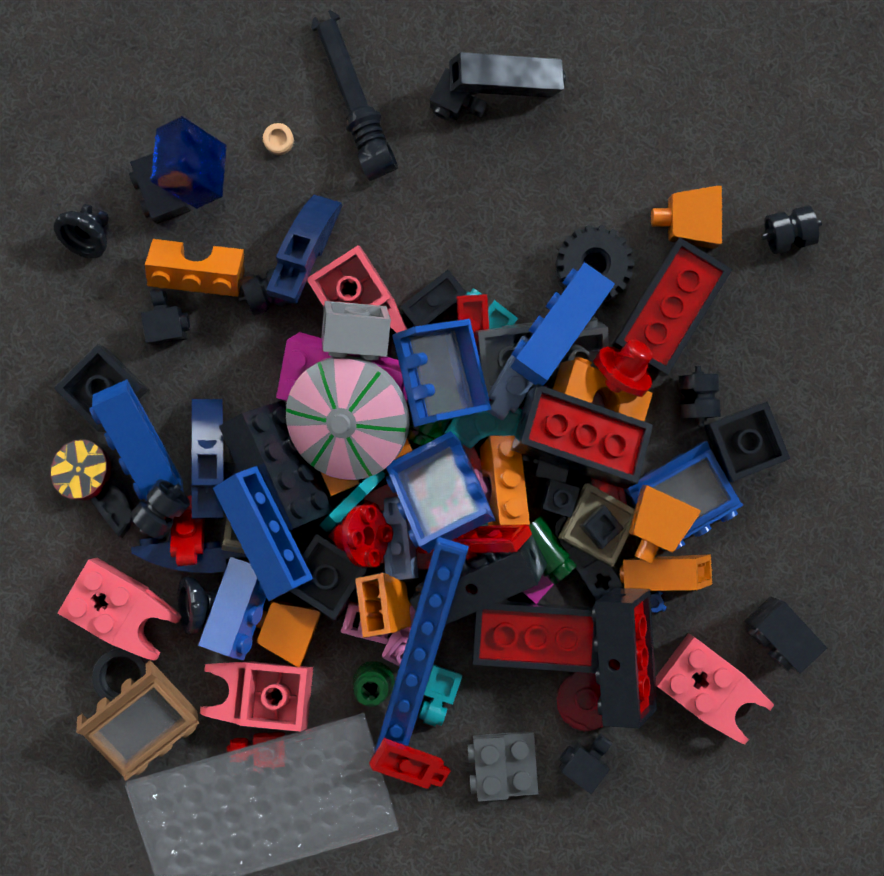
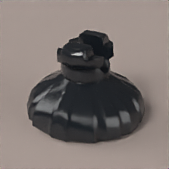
[53,204,109,259]
[177,577,219,635]

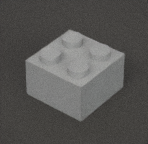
[321,301,391,360]

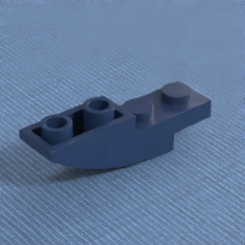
[266,195,343,304]
[192,399,223,519]
[131,535,246,573]

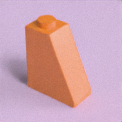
[620,554,712,591]

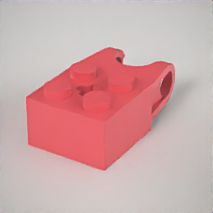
[307,245,407,333]
[57,558,181,660]
[655,633,774,745]
[200,661,313,732]

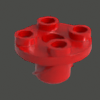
[593,339,653,397]
[334,505,393,567]

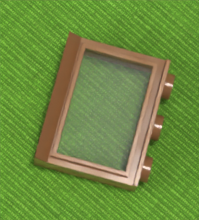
[76,660,199,781]

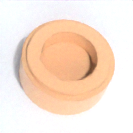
[263,123,294,155]

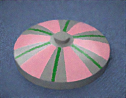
[286,356,409,480]

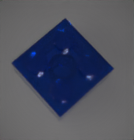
[151,116,227,209]

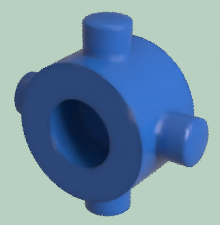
[651,591,667,613]

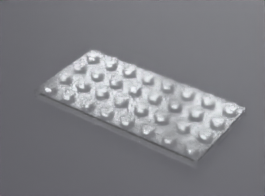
[125,713,399,876]

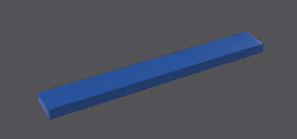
[375,537,469,752]

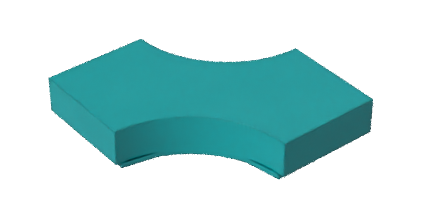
[445,407,522,449]
[320,471,385,532]

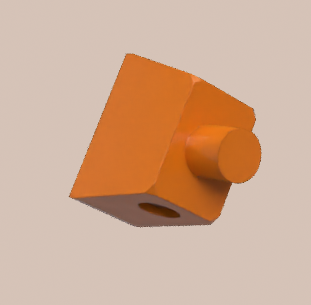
[651,186,722,248]
[629,485,701,564]
[355,573,411,638]
[256,600,322,667]

